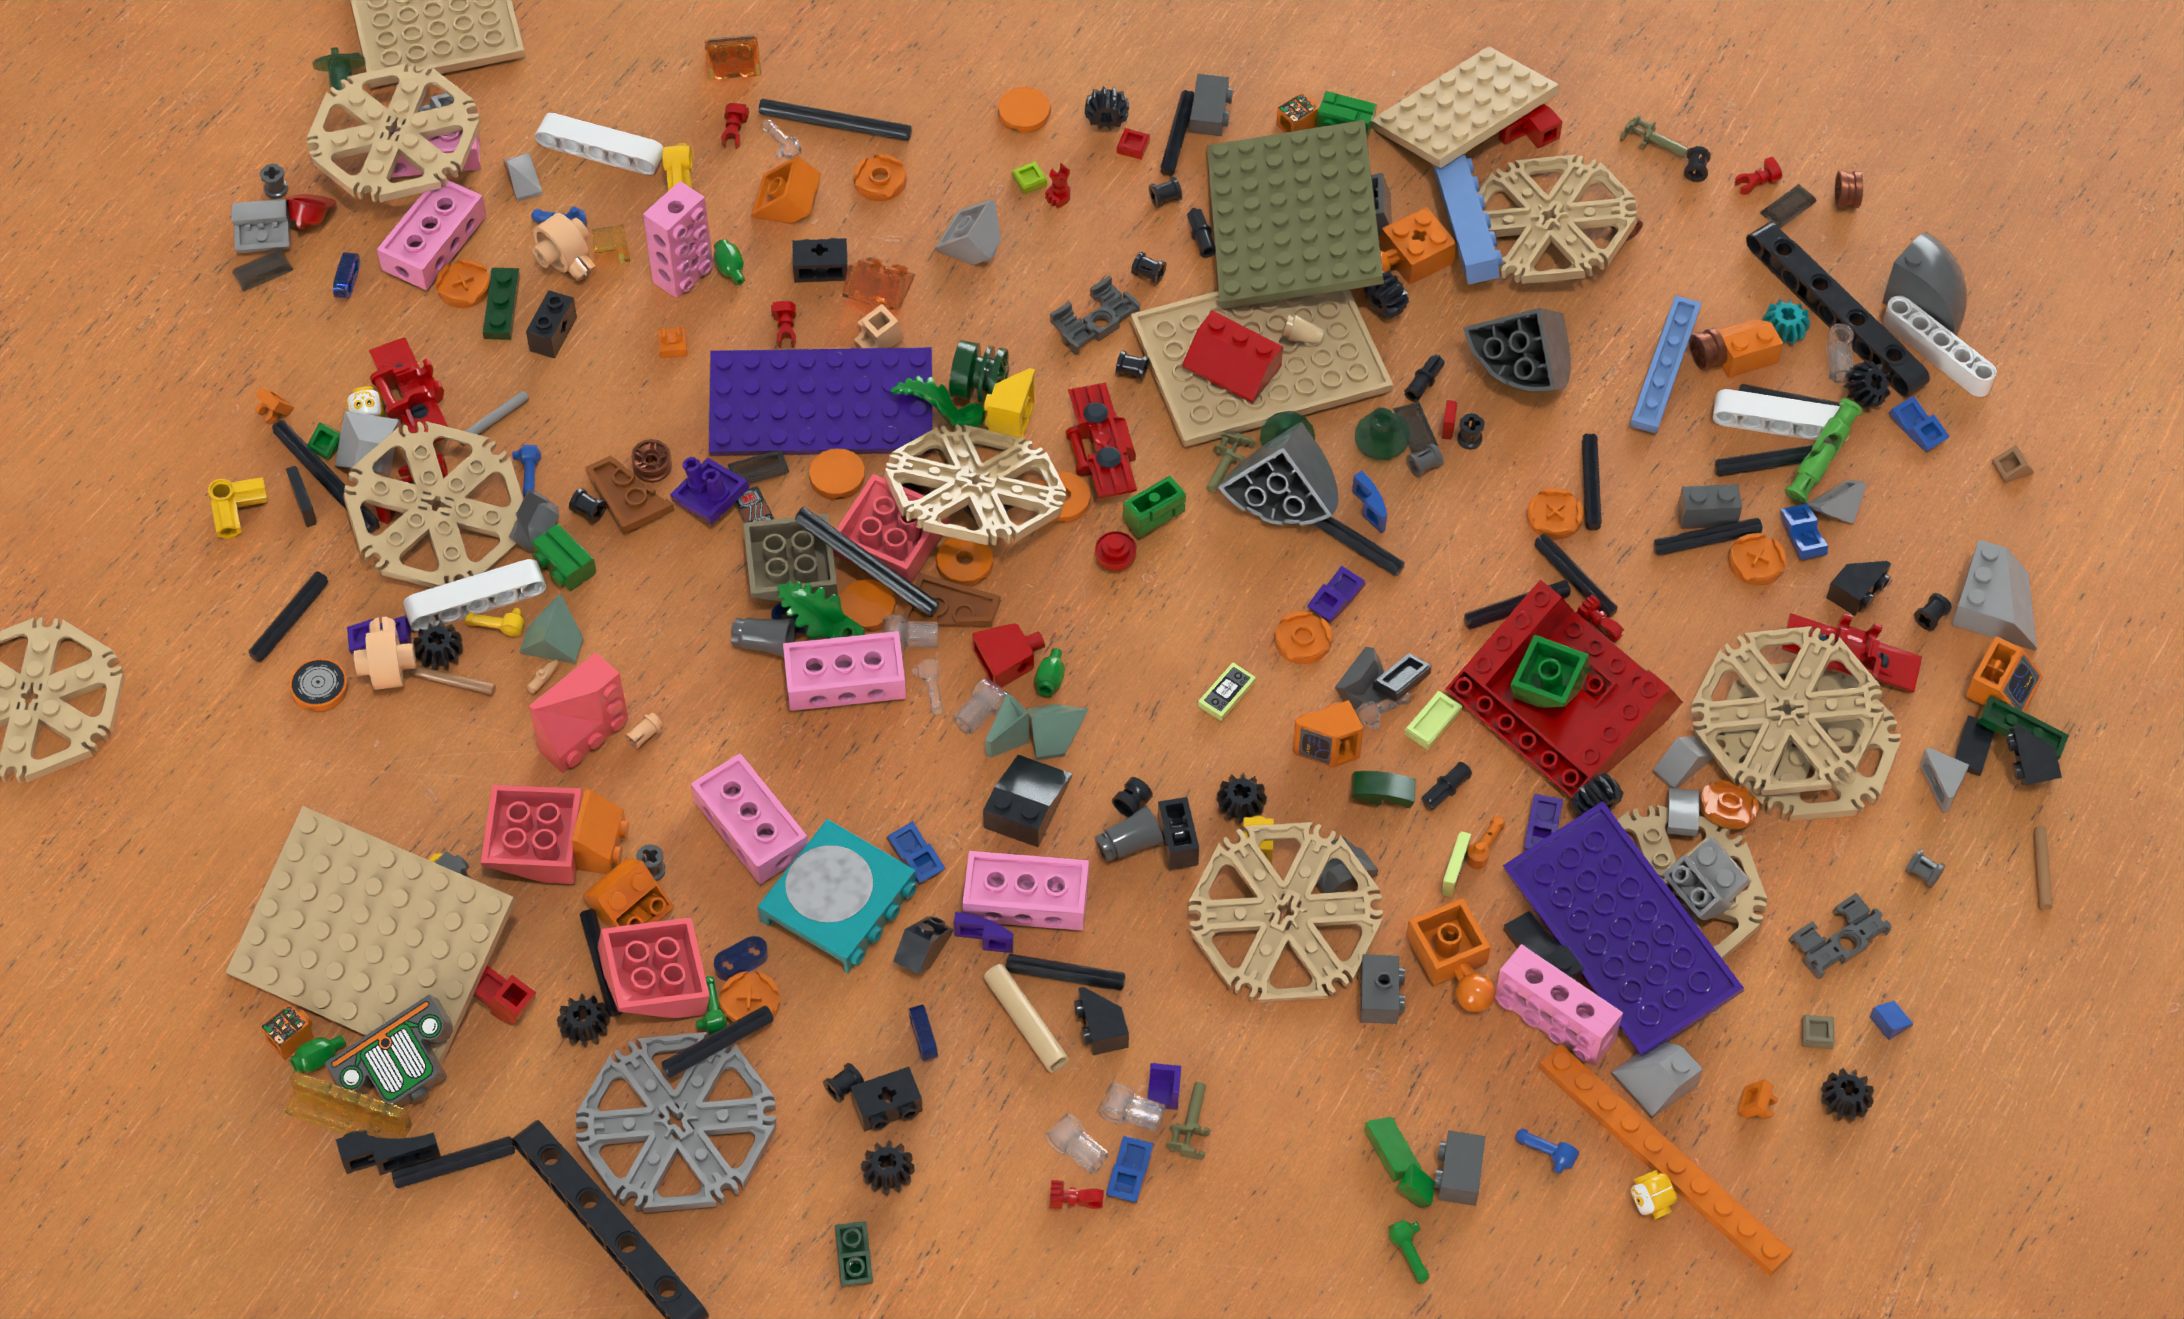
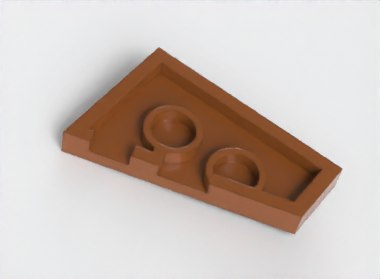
[585,456,675,534]
[900,573,1001,627]

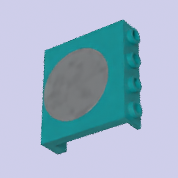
[757,819,918,973]

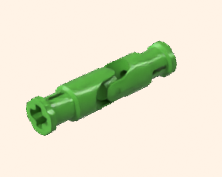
[1784,398,1863,504]

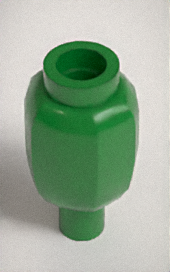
[713,239,745,285]
[1034,648,1065,696]
[289,1035,346,1074]

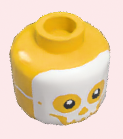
[346,386,385,417]
[1630,1170,1677,1219]

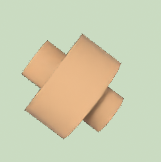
[532,213,596,282]
[354,617,416,690]

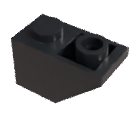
[1826,561,1891,616]
[2006,726,2062,785]
[893,916,954,974]
[1074,987,1129,1055]

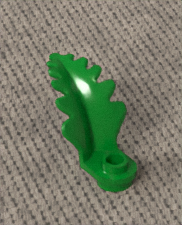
[890,376,985,427]
[777,581,865,639]

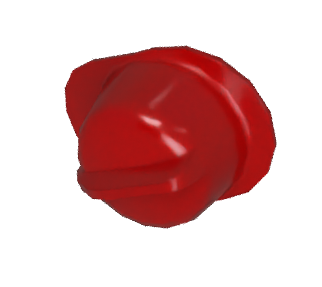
[285,194,337,229]

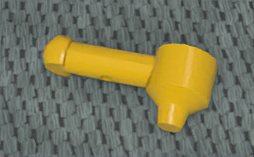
[465,608,525,637]

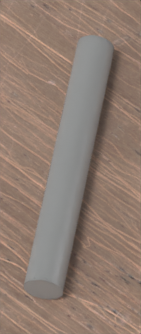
[459,391,529,446]

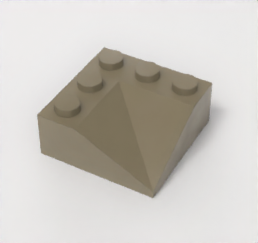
[743,514,838,602]

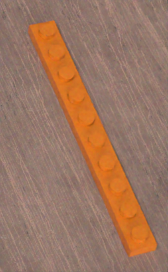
[1539,1044,1793,1277]

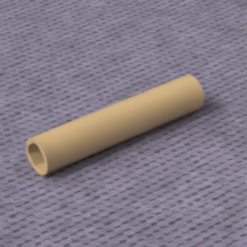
[984,964,1069,1073]

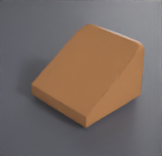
[1992,445,2034,483]

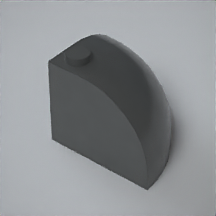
[1882,232,1967,336]
[1463,308,1571,392]
[1218,422,1338,526]

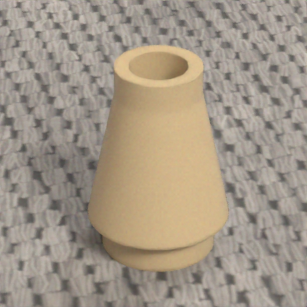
[1282,314,1324,344]

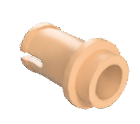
[625,713,663,749]

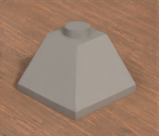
[935,199,1001,265]
[335,411,400,475]
[1611,1042,1703,1119]

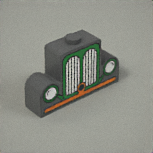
[325,994,453,1109]

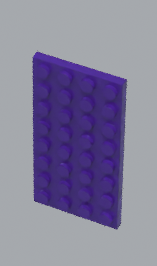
[709,347,933,456]
[1503,801,1744,1056]

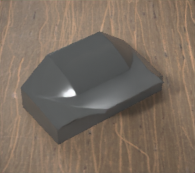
[509,490,559,553]
[1335,647,1387,711]
[1316,836,1378,893]

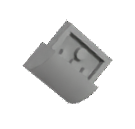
[231,199,292,254]
[1662,836,1752,920]

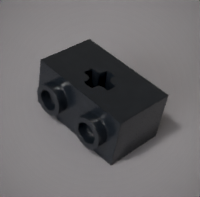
[792,238,848,283]
[526,290,577,359]
[1157,797,1199,870]
[850,1066,923,1132]

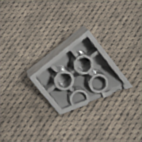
[1952,540,2037,651]

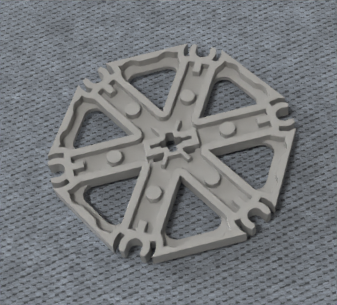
[575,1032,777,1213]

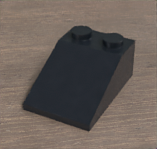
[983,755,1072,847]

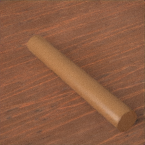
[410,665,496,696]
[2034,826,2052,910]

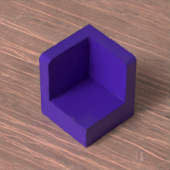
[1147,1063,1181,1110]

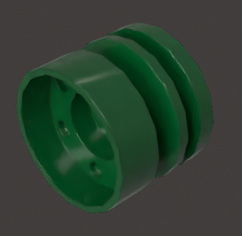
[949,340,1009,403]

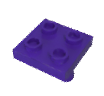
[670,457,750,525]

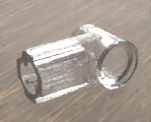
[1825,324,1854,383]
[882,615,939,652]
[953,677,1010,734]
[1099,1083,1166,1132]
[1045,1113,1108,1174]

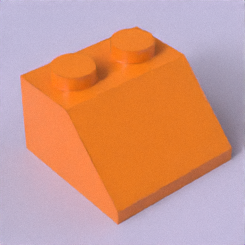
[751,156,821,224]
[1718,319,1783,378]
[571,789,629,874]

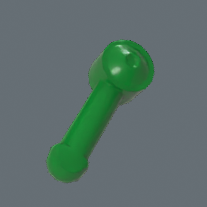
[696,976,727,1034]
[1388,1219,1429,1283]

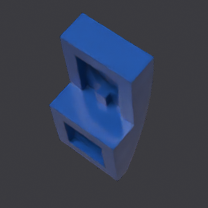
[1889,396,1950,451]
[1352,470,1387,533]
[1780,503,1828,560]
[886,821,945,884]
[1106,1136,1154,1203]

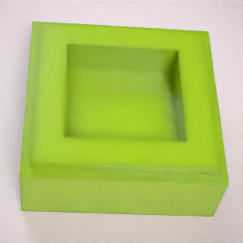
[1012,161,1047,195]

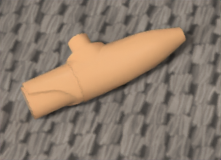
[526,659,558,694]

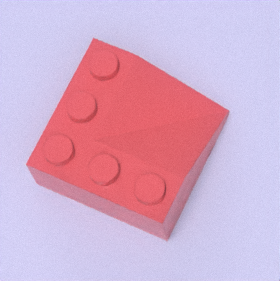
[833,474,949,583]
[529,652,628,773]
[481,785,583,884]
[598,918,710,1019]

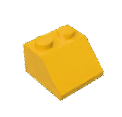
[984,368,1035,438]

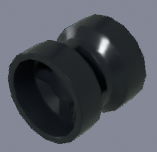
[1112,777,1153,817]

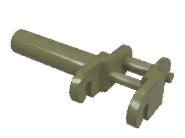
[1620,115,1689,158]
[1206,432,1256,493]
[1166,1082,1211,1160]

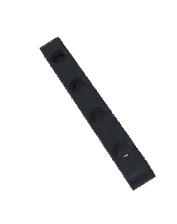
[1746,222,1930,397]
[512,1120,709,1319]

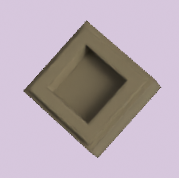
[1802,1015,1834,1049]

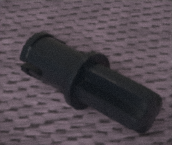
[1187,208,1216,258]
[1404,354,1445,402]
[1421,761,1472,810]

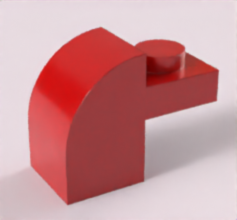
[1498,104,1563,149]
[473,966,536,1024]

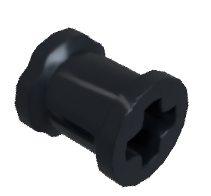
[1684,146,1711,182]
[1149,177,1182,207]
[1131,252,1167,284]
[1115,350,1149,381]
[1457,413,1485,450]
[569,488,607,523]
[1914,593,1952,631]
[823,1062,864,1103]

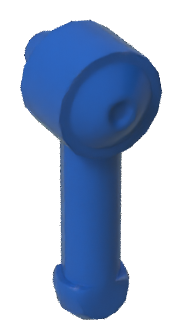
[531,207,587,227]
[512,445,541,497]
[1515,1129,1579,1174]

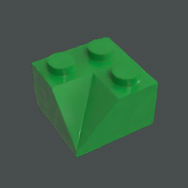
[1511,635,1590,708]

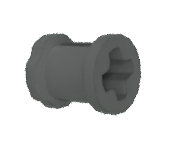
[260,164,289,199]
[1406,443,1444,478]
[636,844,665,881]
[1905,849,1946,888]

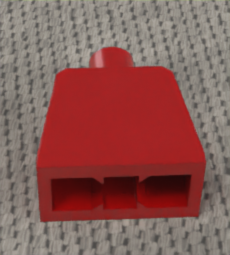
[972,623,1045,691]

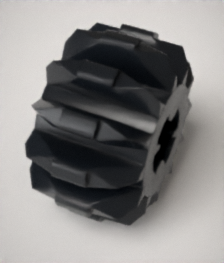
[1085,86,1129,130]
[1364,271,1409,318]
[1843,361,1892,409]
[413,621,463,670]
[1216,772,1267,824]
[1571,773,1624,815]
[557,993,610,1048]
[1821,1068,1874,1122]
[861,1140,915,1196]

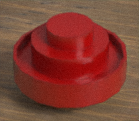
[1095,531,1137,571]

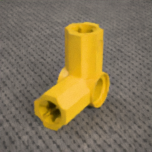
[662,143,694,191]
[208,477,267,539]

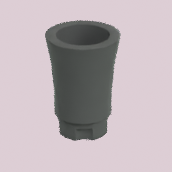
[731,618,796,657]
[1095,805,1164,862]

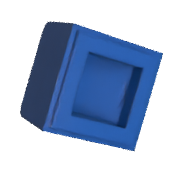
[1870,1001,1913,1040]

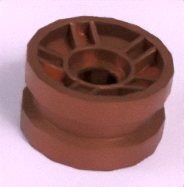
[1835,170,1863,208]
[1689,327,1727,371]
[631,439,672,483]

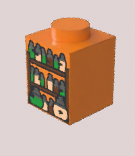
[1276,92,1319,133]
[260,1004,314,1060]

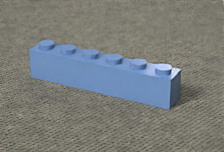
[1433,153,1503,285]

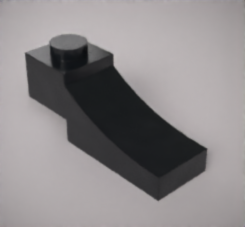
[1503,911,1584,982]
[336,1130,441,1176]

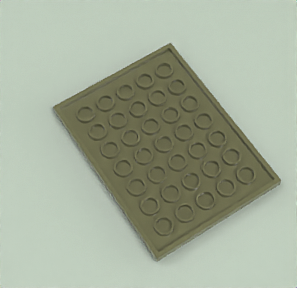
[1207,120,1384,309]

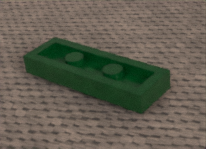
[483,268,520,340]
[1977,695,2069,760]

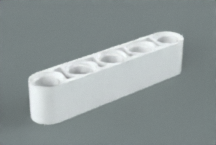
[535,113,663,175]
[1883,296,1997,397]
[1713,389,1849,443]
[403,559,546,631]

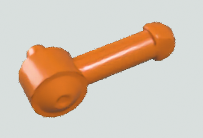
[1466,816,1505,869]

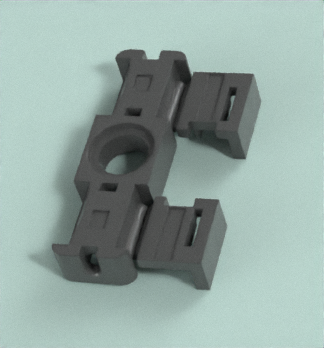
[1050,276,1140,355]
[1788,893,1892,979]

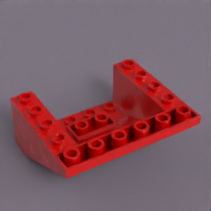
[1445,579,1683,799]

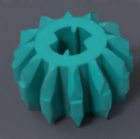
[1763,299,1810,345]

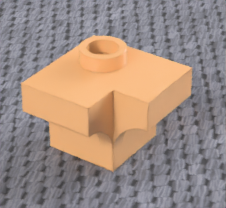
[854,304,905,348]

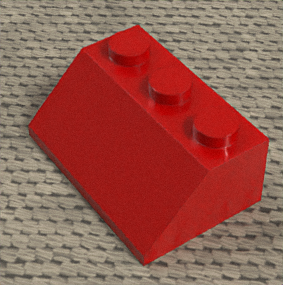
[1182,310,1283,404]

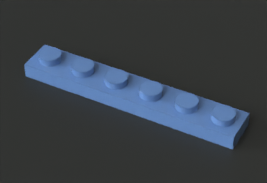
[1630,295,1701,434]

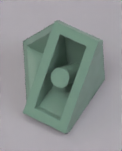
[519,593,584,664]
[985,694,1029,757]
[1026,704,1089,760]

